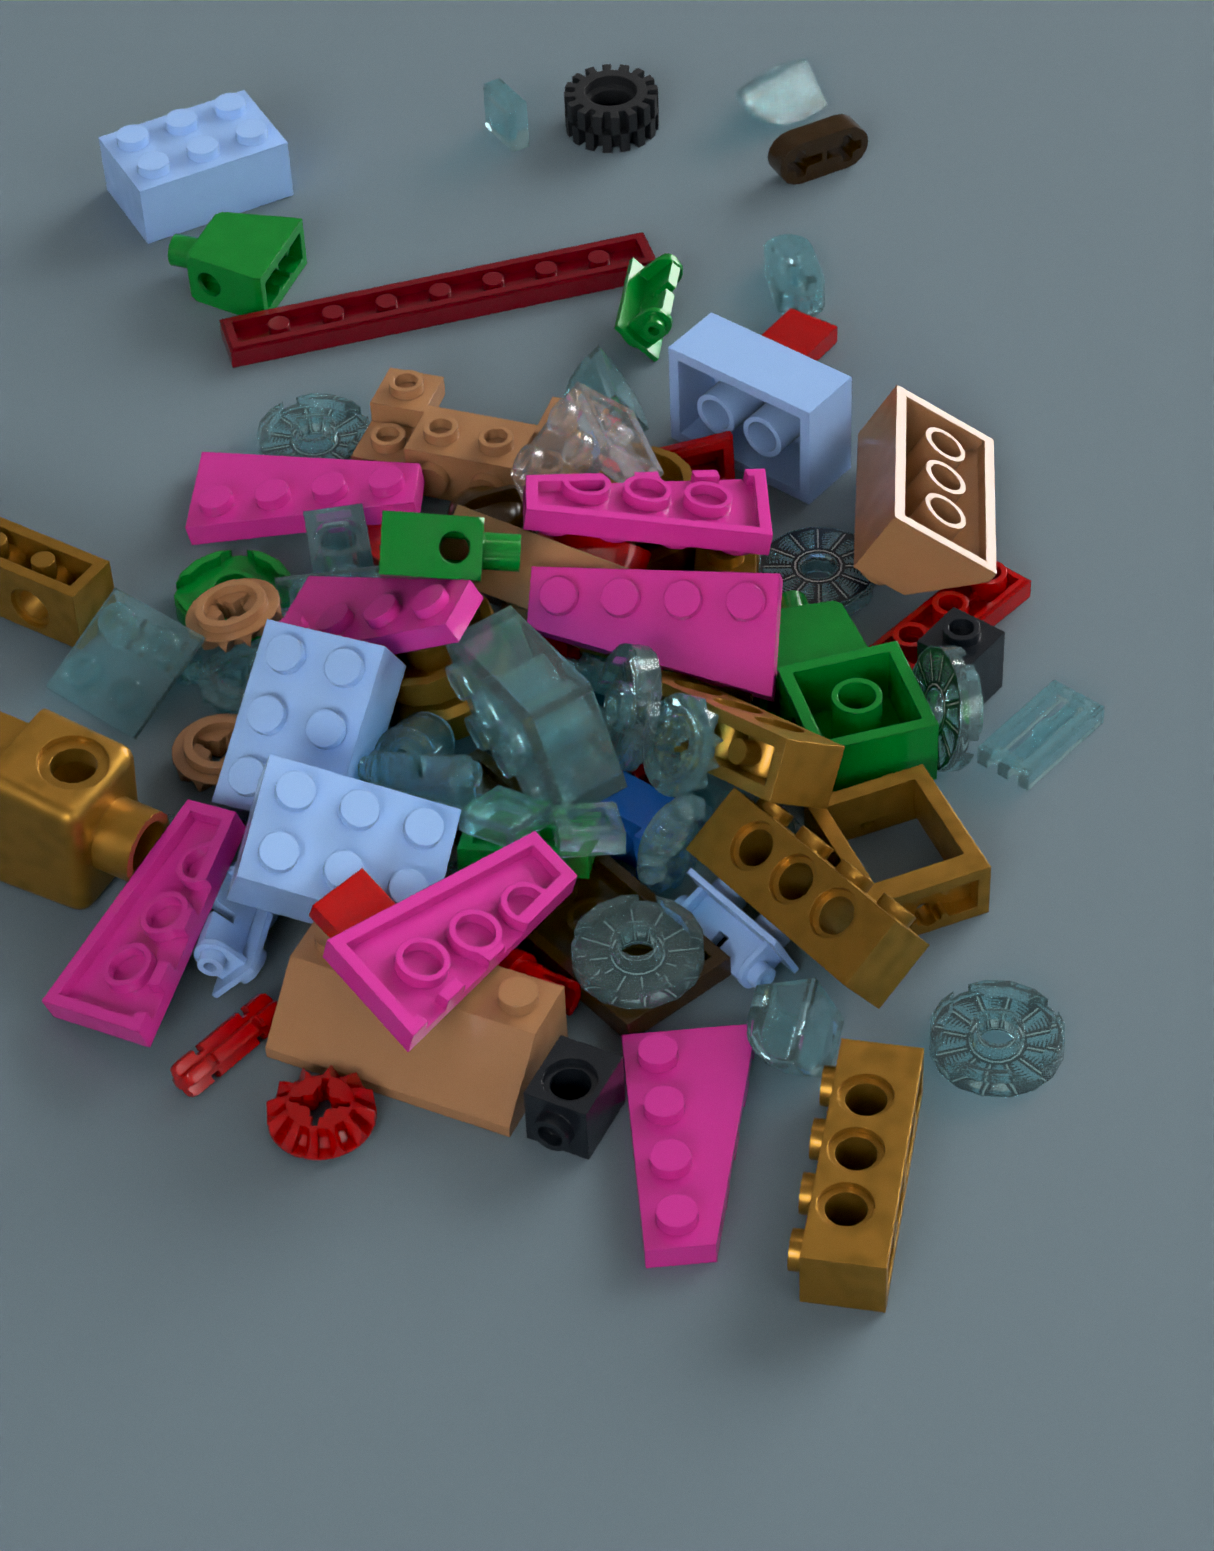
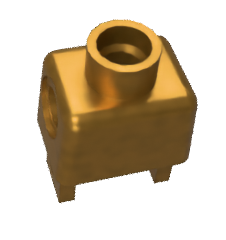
[0,708,169,910]

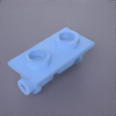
[194,861,279,998]
[671,868,799,990]

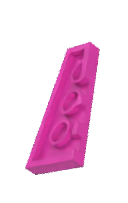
[185,452,425,545]
[523,468,773,556]
[527,566,783,703]
[278,576,483,654]
[42,799,246,1048]
[322,831,577,1052]
[621,1023,757,1268]

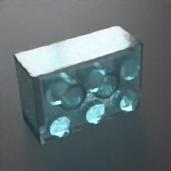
[445,605,628,823]

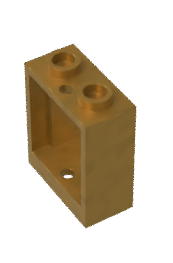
[804,764,991,935]

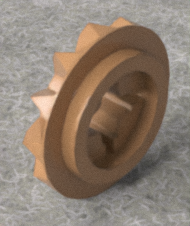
[185,578,283,653]
[172,713,238,792]

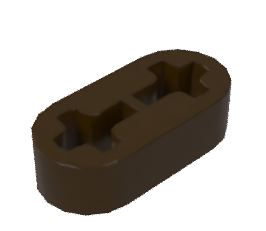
[767,114,868,185]

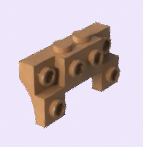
[351,367,608,504]

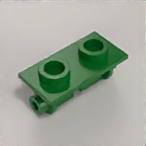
[614,253,683,362]

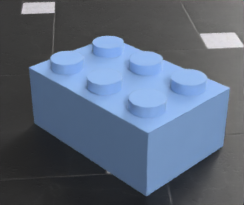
[98,90,294,244]
[668,312,852,504]
[211,619,406,821]
[226,754,462,924]

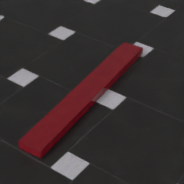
[219,232,656,368]

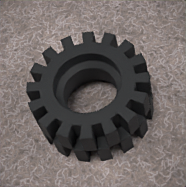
[564,64,659,153]

